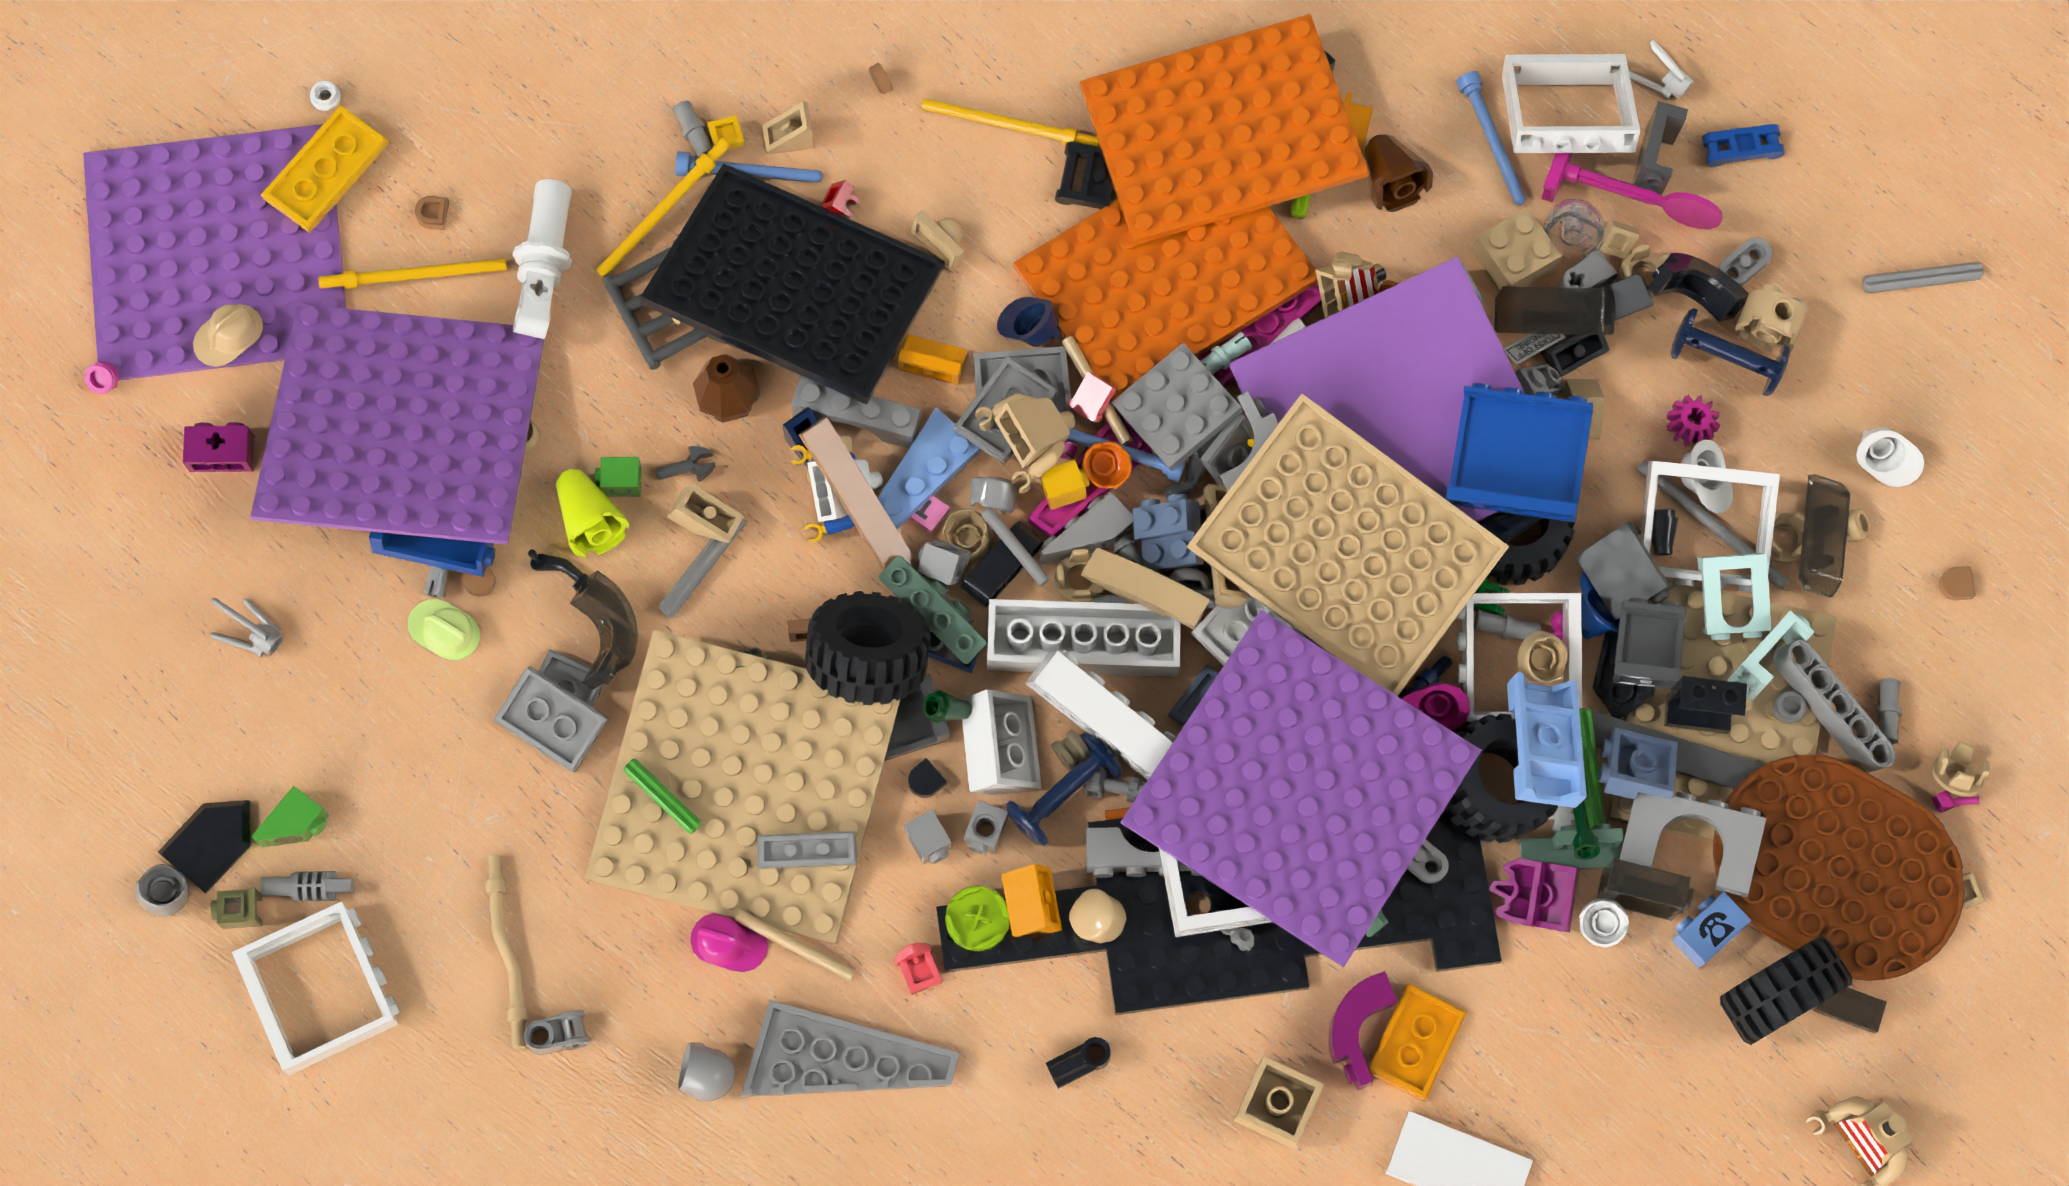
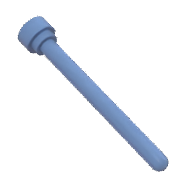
[1456,71,1526,206]
[675,151,823,183]
[1067,429,1186,482]

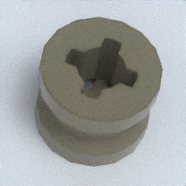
[1051,729,1090,770]

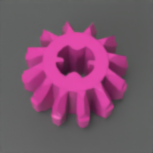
[1666,394,1720,448]

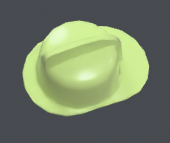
[408,599,480,660]

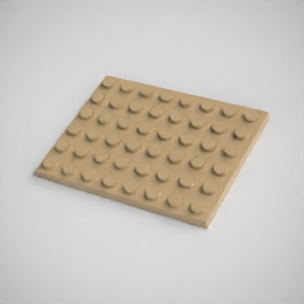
[1186,394,1509,696]
[1608,580,1837,842]

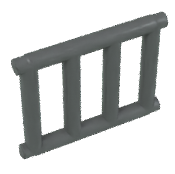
[602,239,710,370]

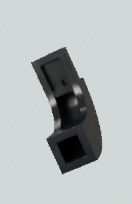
[1647,253,1749,322]

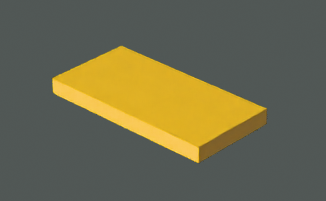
[261,105,389,233]

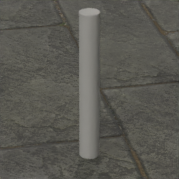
[981,507,1050,587]

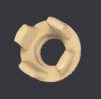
[1619,244,1669,298]
[1770,511,1812,563]
[1055,549,1104,602]
[1932,742,1990,796]

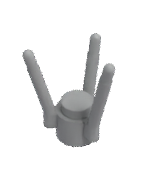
[210,598,284,657]

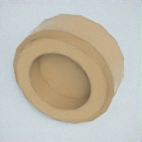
[1837,508,1870,542]

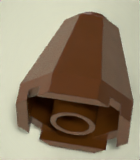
[1365,134,1433,213]
[693,354,760,423]

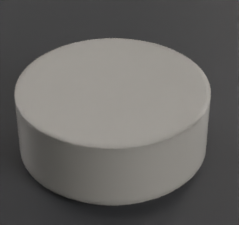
[1773,690,1807,724]

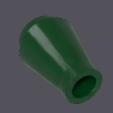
[923,690,972,723]

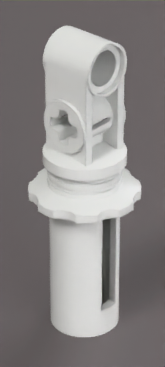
[513,179,572,339]

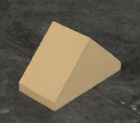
[762,101,814,154]
[1565,379,1604,439]

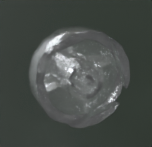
[1543,199,1604,259]

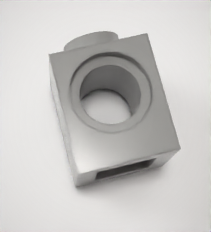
[917,539,971,585]
[964,800,1009,855]
[904,809,951,865]

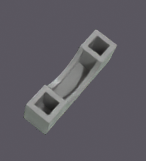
[791,376,921,449]
[1085,827,1201,878]

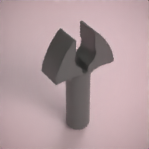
[655,446,716,482]

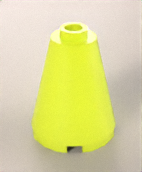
[556,469,630,558]

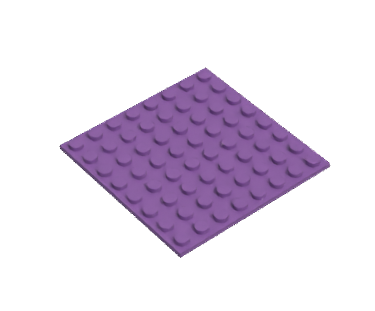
[83,124,346,381]
[1229,256,1525,522]
[250,304,544,545]
[1120,610,1482,968]

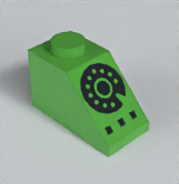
[251,786,329,847]

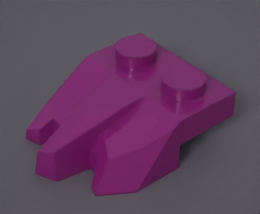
[1489,858,1580,932]

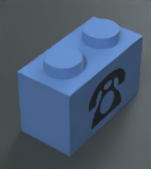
[1672,892,1751,969]

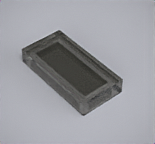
[1813,987,1887,1034]

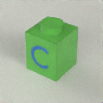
[595,457,641,497]

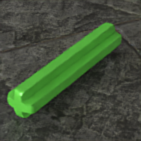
[623,759,702,834]

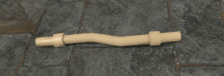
[486,854,528,1049]

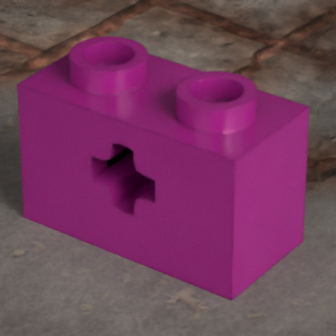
[183,422,254,472]

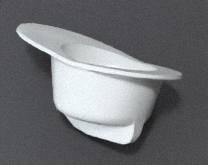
[1856,427,1924,487]
[1681,440,1733,513]

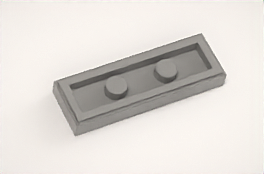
[757,831,857,869]

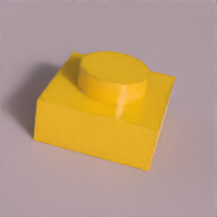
[707,115,745,151]

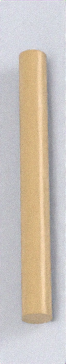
[1062,336,1132,445]
[734,909,855,981]

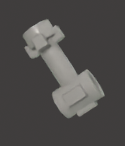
[1083,767,1145,803]

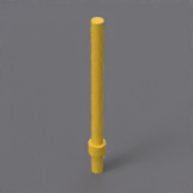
[921,98,1099,146]
[596,138,731,278]
[318,258,507,289]

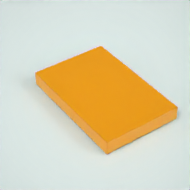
[1368,983,1467,1101]

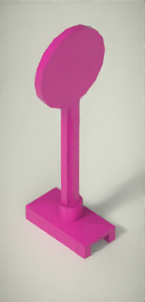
[1541,153,1723,229]

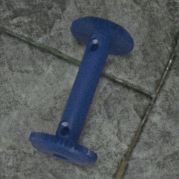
[1670,308,1791,396]
[1006,733,1122,846]

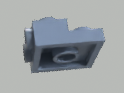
[1133,494,1203,572]
[1598,727,1678,800]

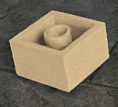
[1472,207,1562,299]
[1233,1056,1324,1149]

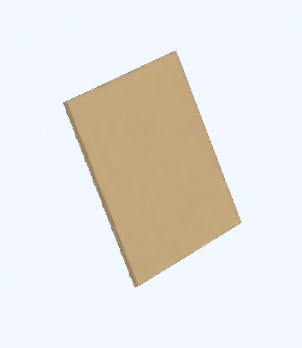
[584,630,900,944]

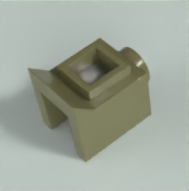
[211,887,262,929]

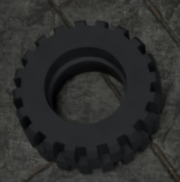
[1486,518,1575,585]
[805,591,931,705]
[1444,713,1558,843]
[1720,936,1852,1045]

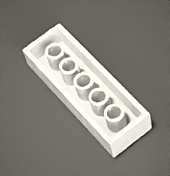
[987,599,1181,677]
[1025,650,1176,780]

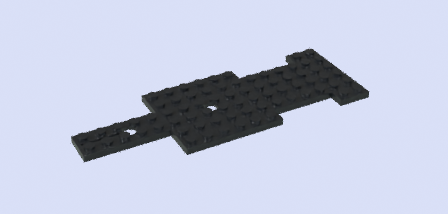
[936,809,1502,1015]

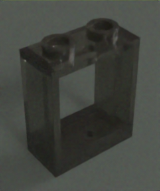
[1596,858,1694,921]

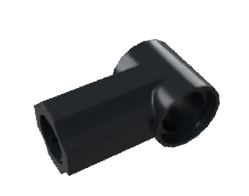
[1045,1037,1111,1089]

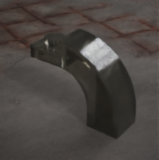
[570,570,638,690]

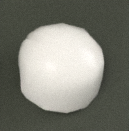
[1579,897,1629,948]

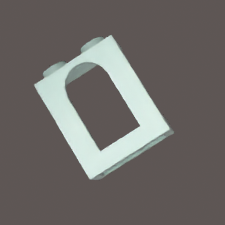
[1697,553,1771,640]
[1727,610,1815,702]

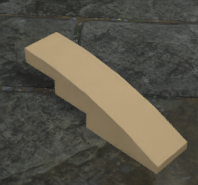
[1081,548,1210,630]

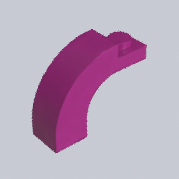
[1328,971,1397,1090]

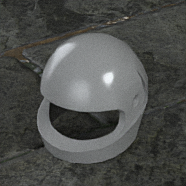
[678,1042,735,1102]

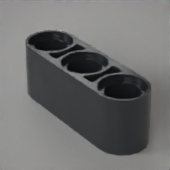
[961,521,1044,608]

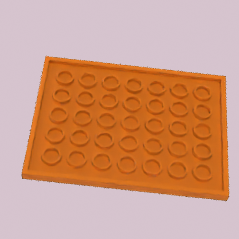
[1079,14,1369,246]
[1013,199,1318,407]

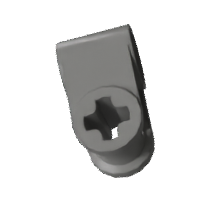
[1557,250,1618,305]
[524,1010,591,1055]

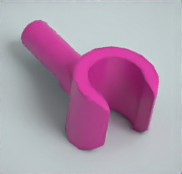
[1932,790,1980,813]

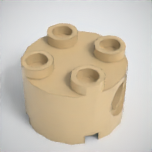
[1735,284,1808,353]

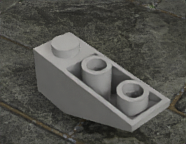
[1040,492,1134,564]

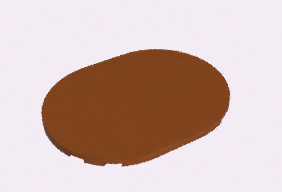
[1713,755,1965,981]

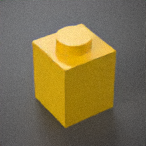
[1040,459,1090,510]

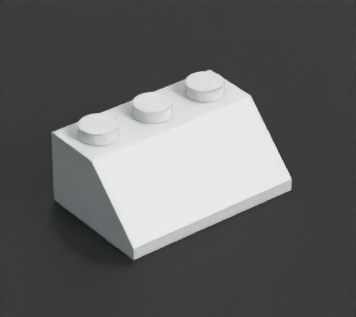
[961,689,1042,795]

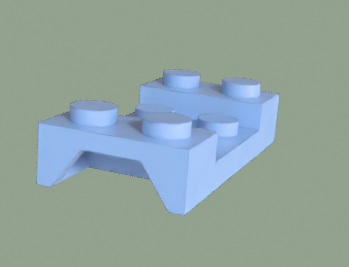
[1507,672,1587,808]

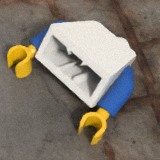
[790,445,883,542]

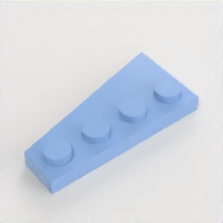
[878,407,981,530]

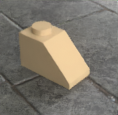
[666,483,744,543]

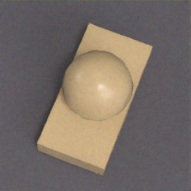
[910,210,965,273]

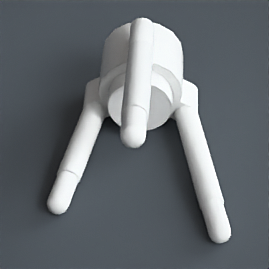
[1615,40,1694,99]

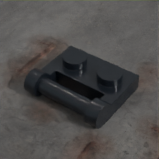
[1055,142,1113,209]

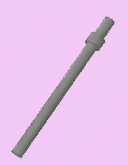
[1637,460,1790,590]

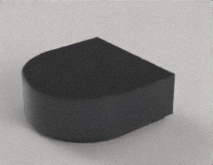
[908,758,947,798]

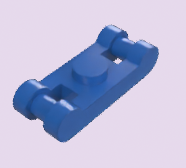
[1702,124,1785,167]

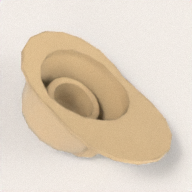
[193,304,263,367]

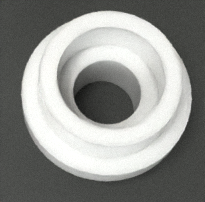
[310,81,341,111]

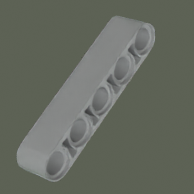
[1773,640,1896,773]

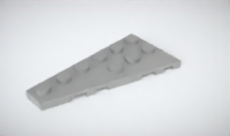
[741,1000,960,1097]

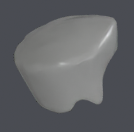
[970,476,1019,514]
[135,864,189,917]

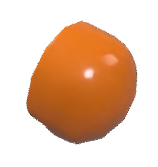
[1082,441,1132,489]

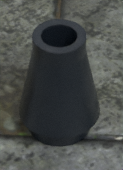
[1651,509,1678,556]

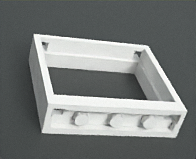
[1502,54,1640,153]
[1640,461,1780,592]
[1457,593,1582,722]
[1159,848,1272,937]
[232,901,400,1076]

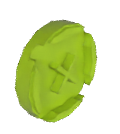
[945,885,1010,952]

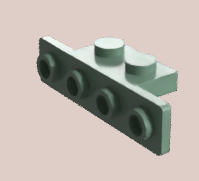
[879,556,988,664]
[1519,824,1625,869]

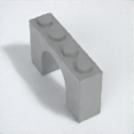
[1619,792,1766,897]

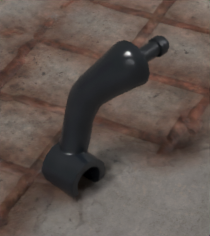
[528,549,596,598]

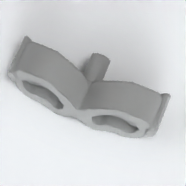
[1216,910,1254,951]

